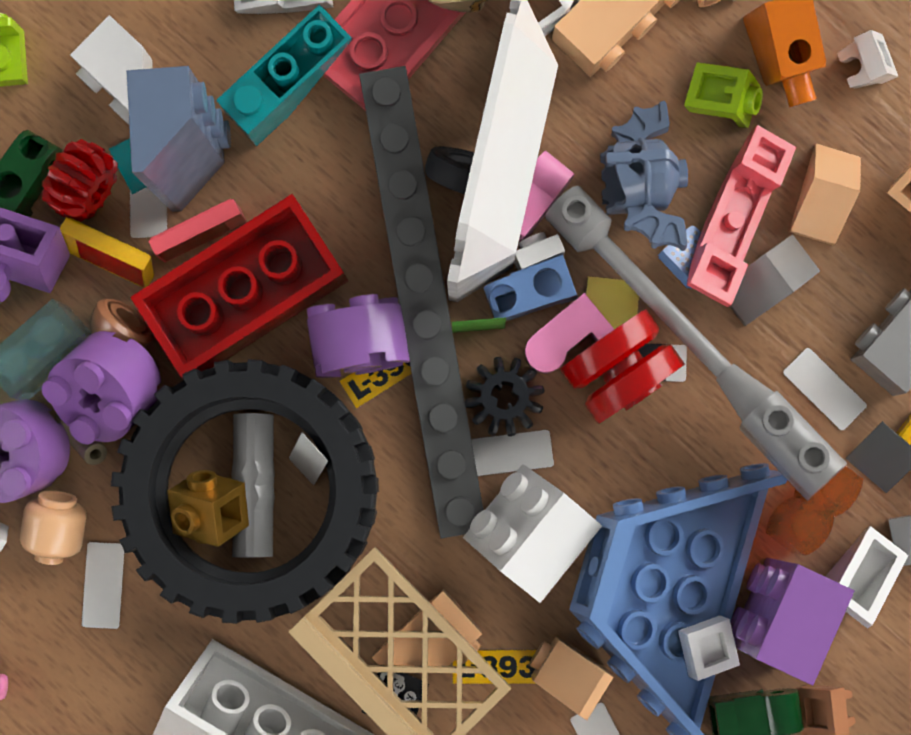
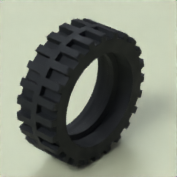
[111,359,379,624]

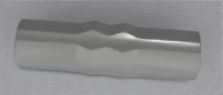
[231,413,275,557]

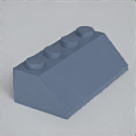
[126,66,231,212]

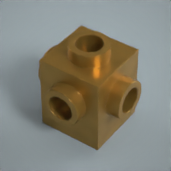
[167,470,249,547]

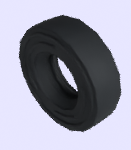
[425,146,474,194]

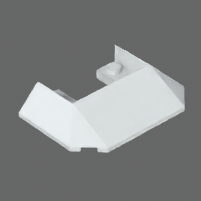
[447,0,558,302]

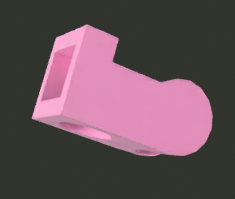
[519,151,575,242]
[525,293,614,373]

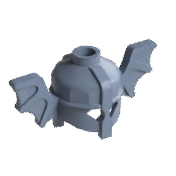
[600,101,688,251]

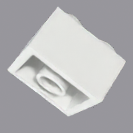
[463,464,602,603]

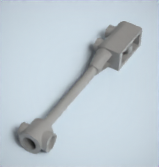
[545,186,847,501]

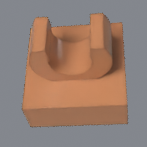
[796,685,855,735]

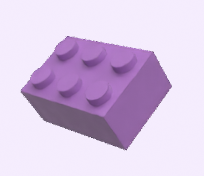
[730,557,855,686]

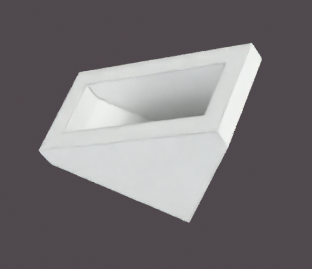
[825,526,909,628]

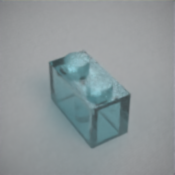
[0,298,92,400]

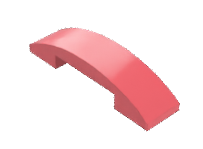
[687,125,796,307]

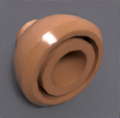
[90,299,154,348]

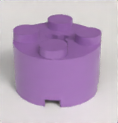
[307,294,410,378]
[42,331,161,445]
[0,399,70,503]

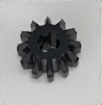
[465,357,545,437]

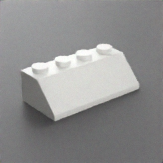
[153,639,374,735]

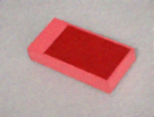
[148,198,247,263]

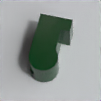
[0,130,63,217]
[708,688,804,735]

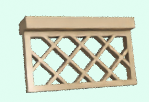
[288,547,511,735]

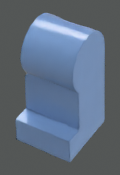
[483,255,578,321]

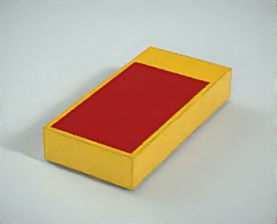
[60,217,154,288]

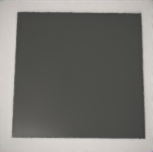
[845,421,911,493]

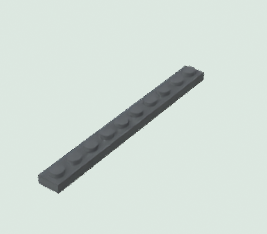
[359,66,484,539]

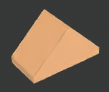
[789,144,861,246]

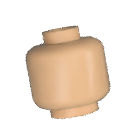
[19,491,87,565]

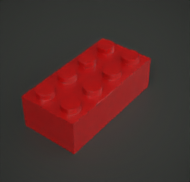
[130,193,348,378]

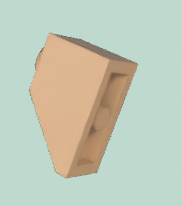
[372,588,482,666]
[529,636,613,720]

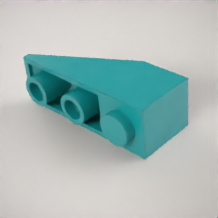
[216,4,352,146]

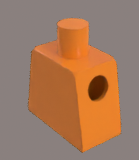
[743,0,826,108]

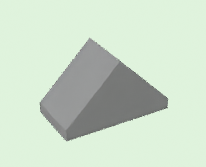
[730,234,820,326]

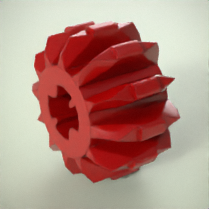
[42,139,118,222]

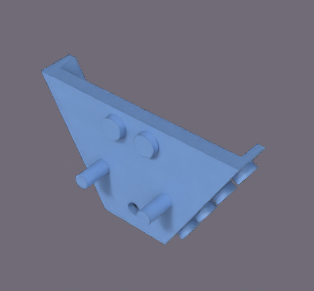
[569,463,787,735]

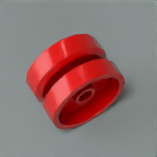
[560,309,685,424]

